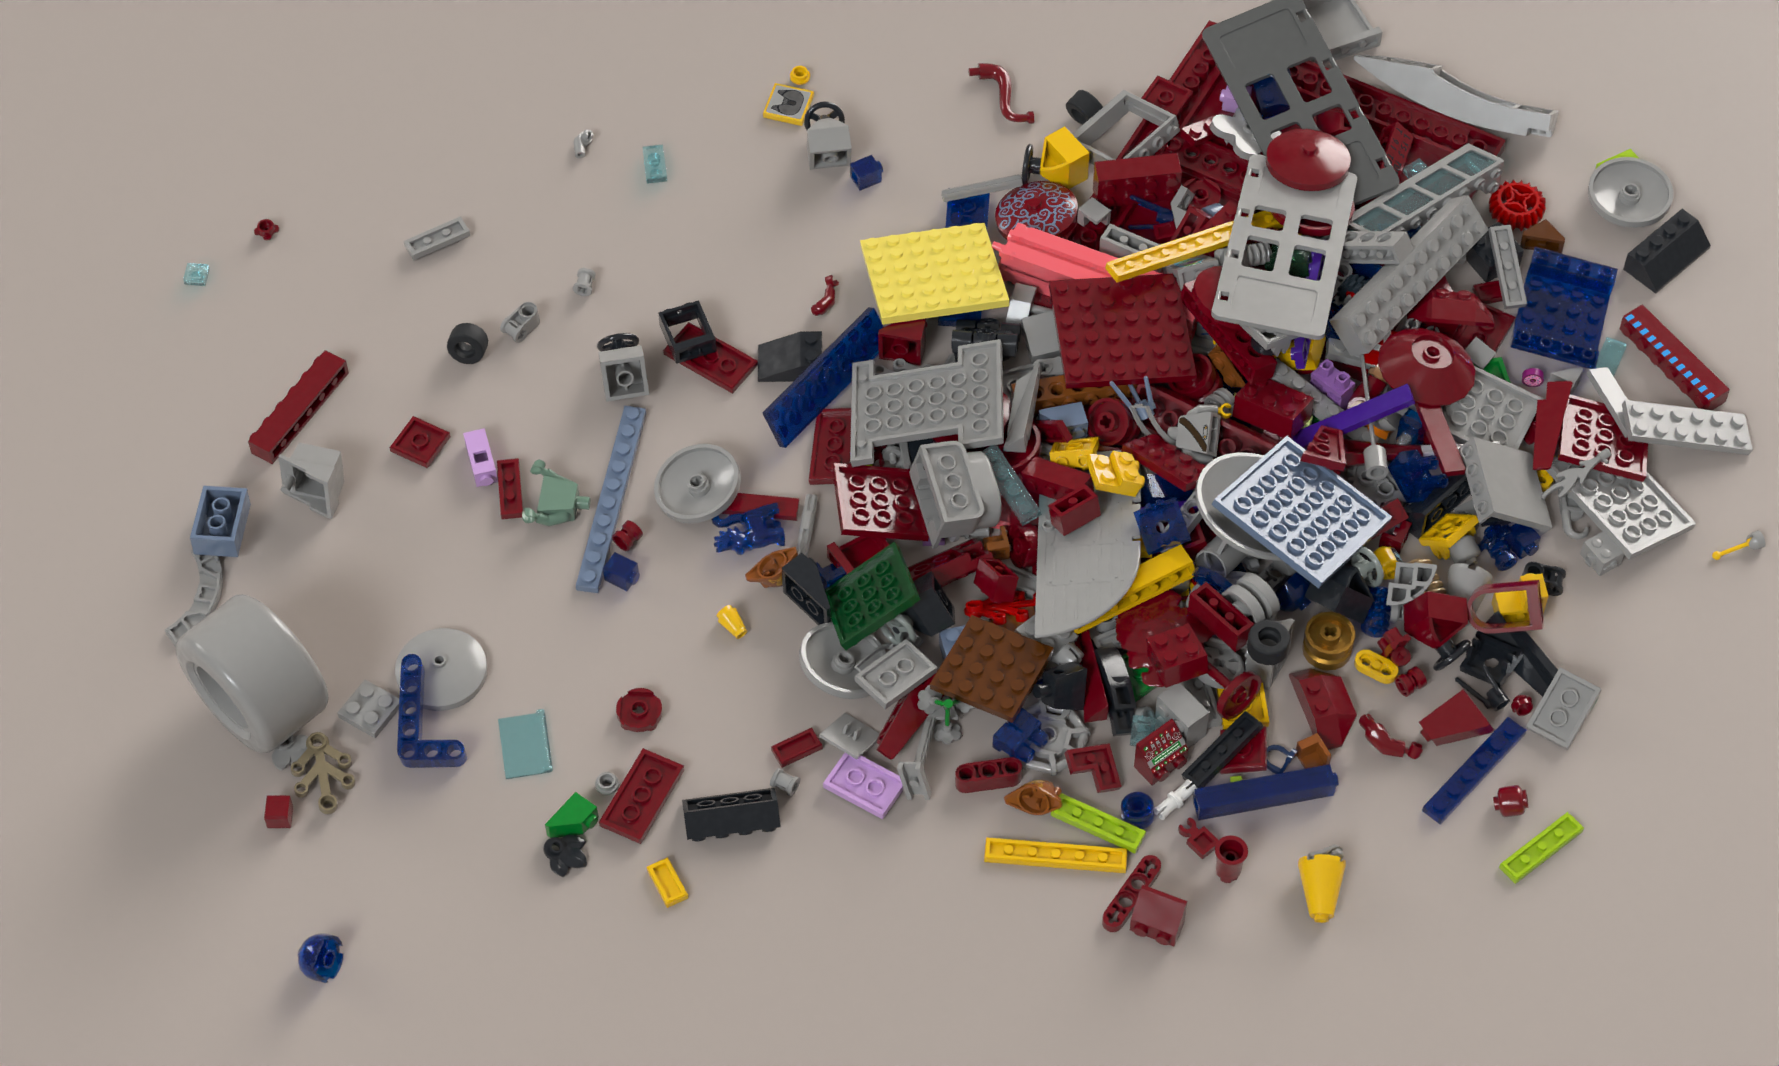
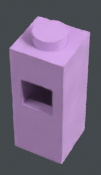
[463,428,498,487]

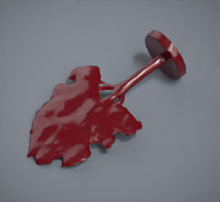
[1115,589,1262,720]

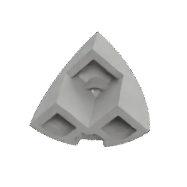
[1386,562,1437,605]

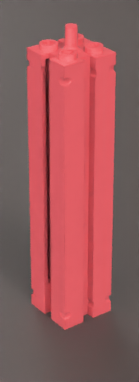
[992,223,1198,343]

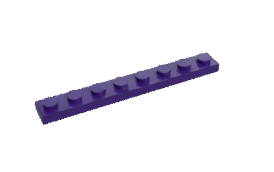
[1291,252,1325,369]

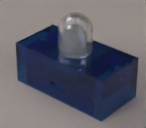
[1395,408,1425,445]

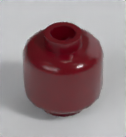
[1493,785,1529,817]

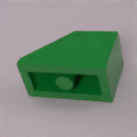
[545,792,599,838]

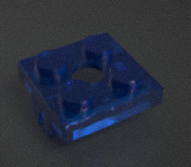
[1133,497,1191,555]

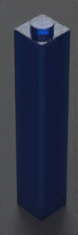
[1192,764,1339,821]

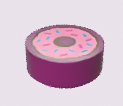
[1522,368,1544,387]

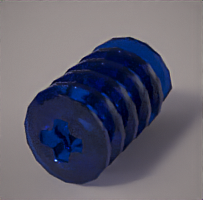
[1360,586,1391,638]

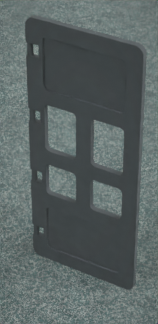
[1202,0,1399,206]

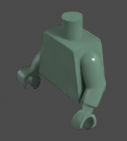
[522,459,591,526]

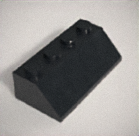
[1623,209,1711,294]
[1399,473,1471,539]
[682,788,781,842]

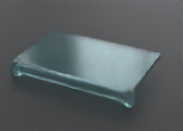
[498,709,553,779]

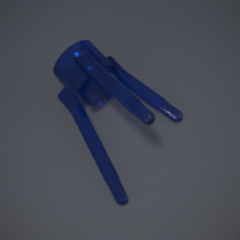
[1128,195,1174,229]

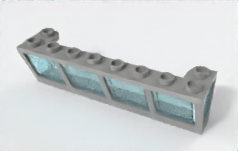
[1347,143,1504,266]

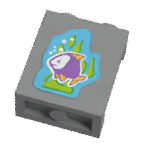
[1163,254,1219,291]

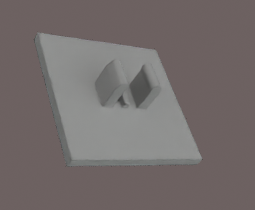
[819,713,880,760]

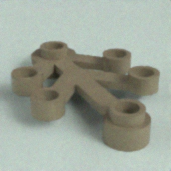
[291,732,355,814]

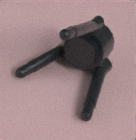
[1455,665,1510,711]

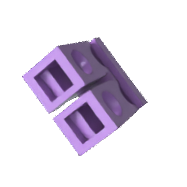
[1310,359,1355,411]

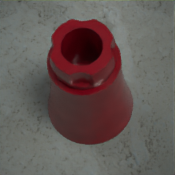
[1215,835,1248,883]

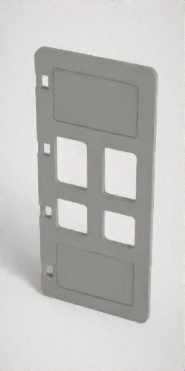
[1211,154,1357,340]

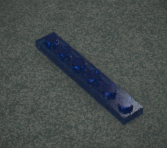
[1422,717,1527,825]

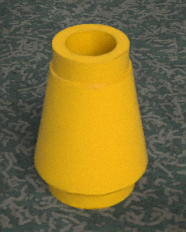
[716,605,748,639]

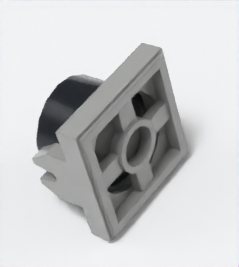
[1240,325,1299,357]

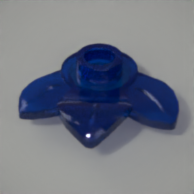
[1478,524,1511,552]

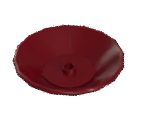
[1378,328,1476,406]

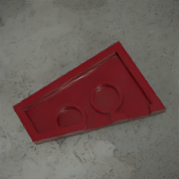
[1300,425,1346,471]

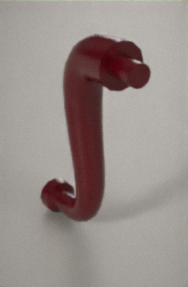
[968,63,1034,124]

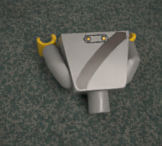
[1167,403,1232,465]

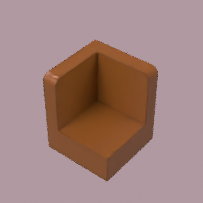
[983,526,1010,560]
[1296,733,1331,775]

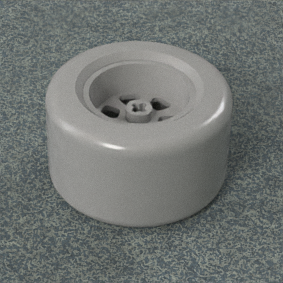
[176,594,329,753]

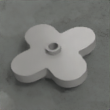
[1210,107,1282,160]

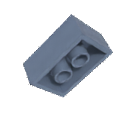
[190,486,251,557]

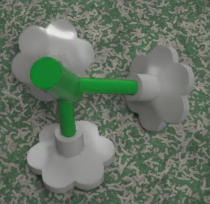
[917,685,975,745]

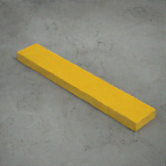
[984,837,1127,873]

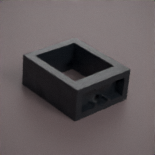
[658,300,717,364]

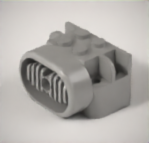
[909,441,1001,549]

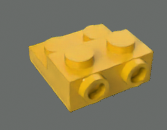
[1049,437,1099,470]
[1086,451,1145,497]

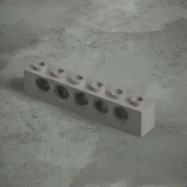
[1294,231,1414,264]

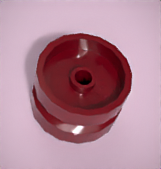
[1168,353,1223,405]
[1086,398,1142,446]

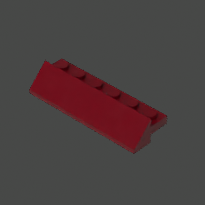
[908,538,994,587]

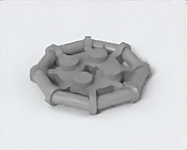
[1004,699,1091,776]

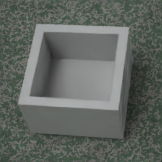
[1155,683,1209,748]

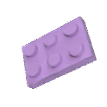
[823,753,904,819]

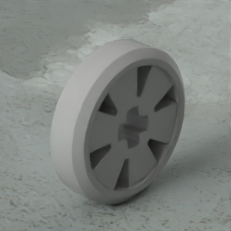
[1197,646,1244,689]

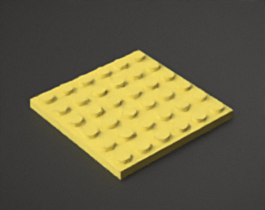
[860,223,1009,325]

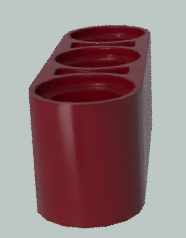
[955,757,1022,793]

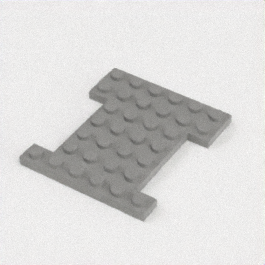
[850,339,1004,467]

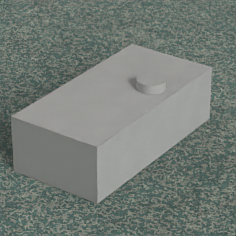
[1021,311,1060,363]

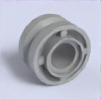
[1204,388,1235,417]

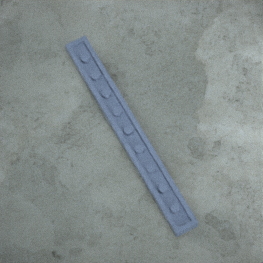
[576,406,646,593]

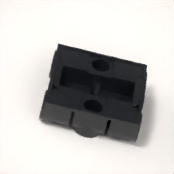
[951,318,1021,357]

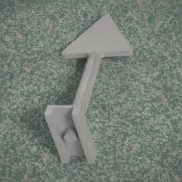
[897,695,959,800]

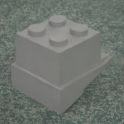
[279,443,344,519]

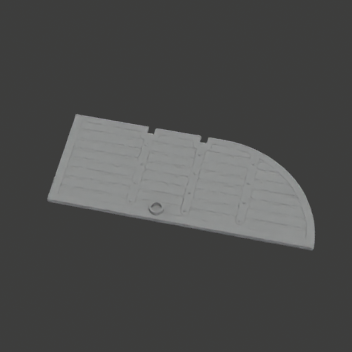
[1035,450,1141,638]

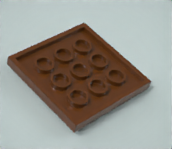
[930,615,1054,723]

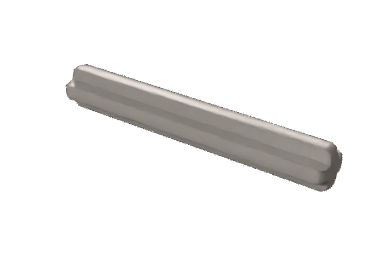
[941,174,1022,202]

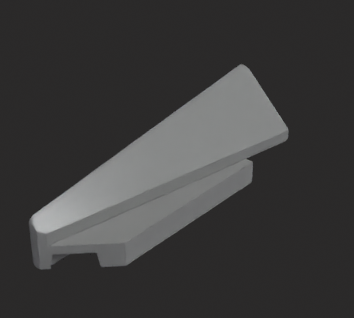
[1004,363,1041,452]

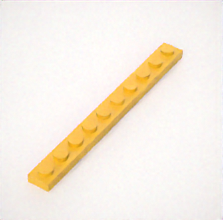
[1105,211,1283,282]

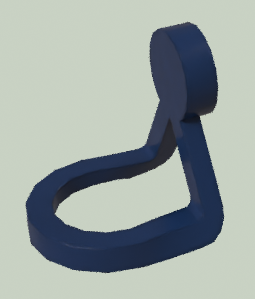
[1267,745,1298,776]

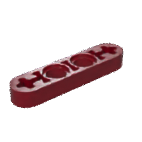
[1102,855,1161,932]

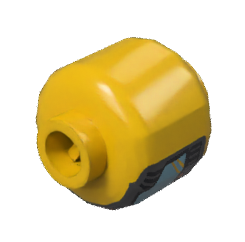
[1374,546,1403,580]

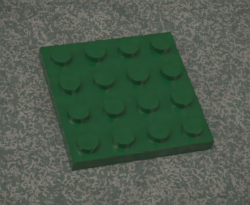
[825,542,920,650]

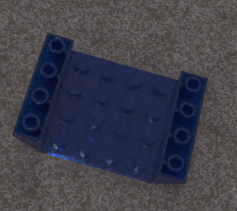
[1510,247,1618,369]

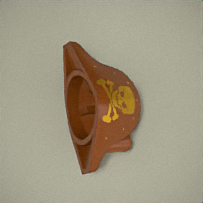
[745,547,798,588]
[1004,780,1062,815]

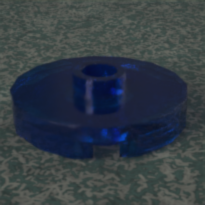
[1192,566,1233,595]

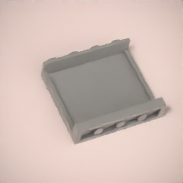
[1297,0,1383,64]
[1459,437,1552,539]

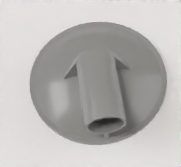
[1195,452,1281,582]

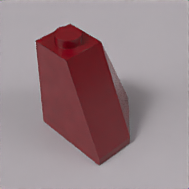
[1419,689,1495,746]

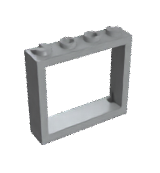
[1073,90,1180,165]

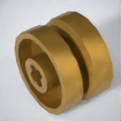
[1302,612,1355,671]

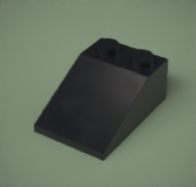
[758,331,822,382]
[782,553,831,625]

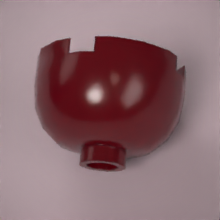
[1007,523,1038,568]

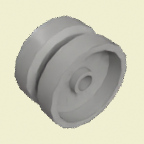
[1222,572,1280,625]

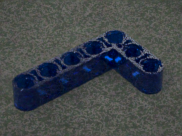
[397,654,467,768]

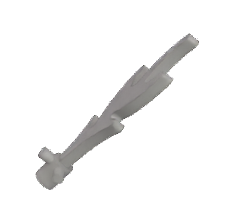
[1542,448,1612,500]

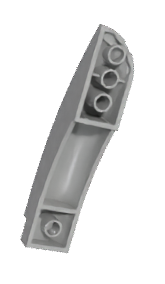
[1354,55,1559,137]

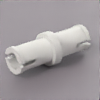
[1153,779,1197,820]

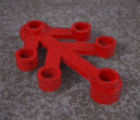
[964,591,1036,625]

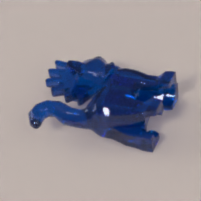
[711,503,785,555]

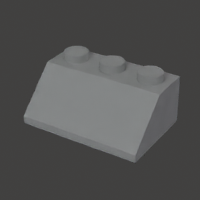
[1244,618,1295,690]

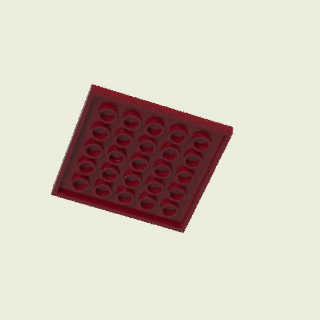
[1049,273,1197,389]

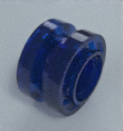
[1121,792,1154,829]

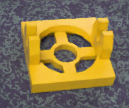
[1418,513,1479,560]

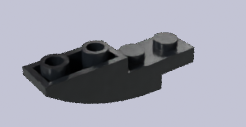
[1094,647,1137,736]

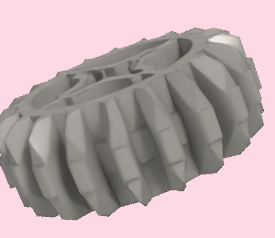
[1214,242,1272,267]

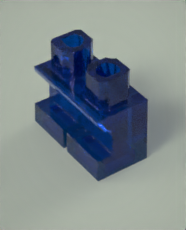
[992,708,1049,763]

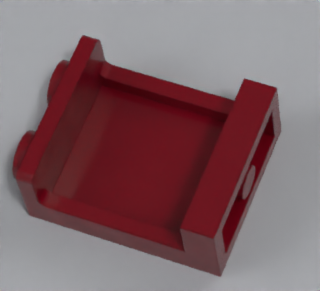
[827,536,889,577]

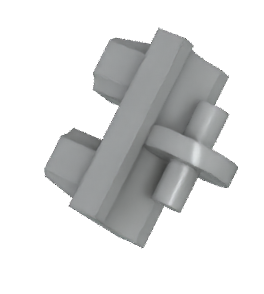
[882,442,912,469]

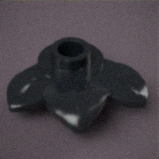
[543,835,587,877]

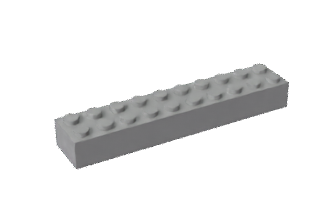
[1330,195,1489,356]

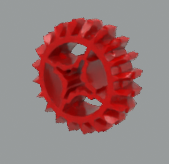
[1489,179,1546,231]

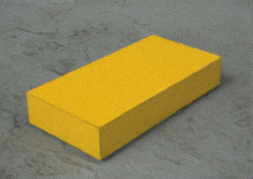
[646,857,688,908]

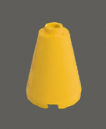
[1298,854,1346,923]

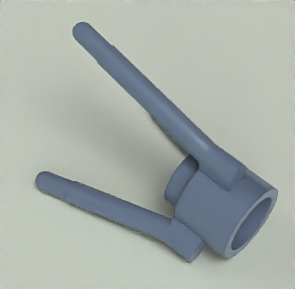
[1109,376,1156,421]

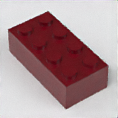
[1093,153,1182,207]

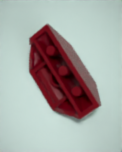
[1407,288,1494,327]
[1289,668,1357,750]

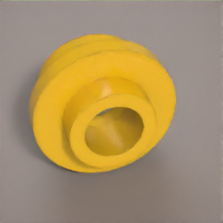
[790,66,810,85]

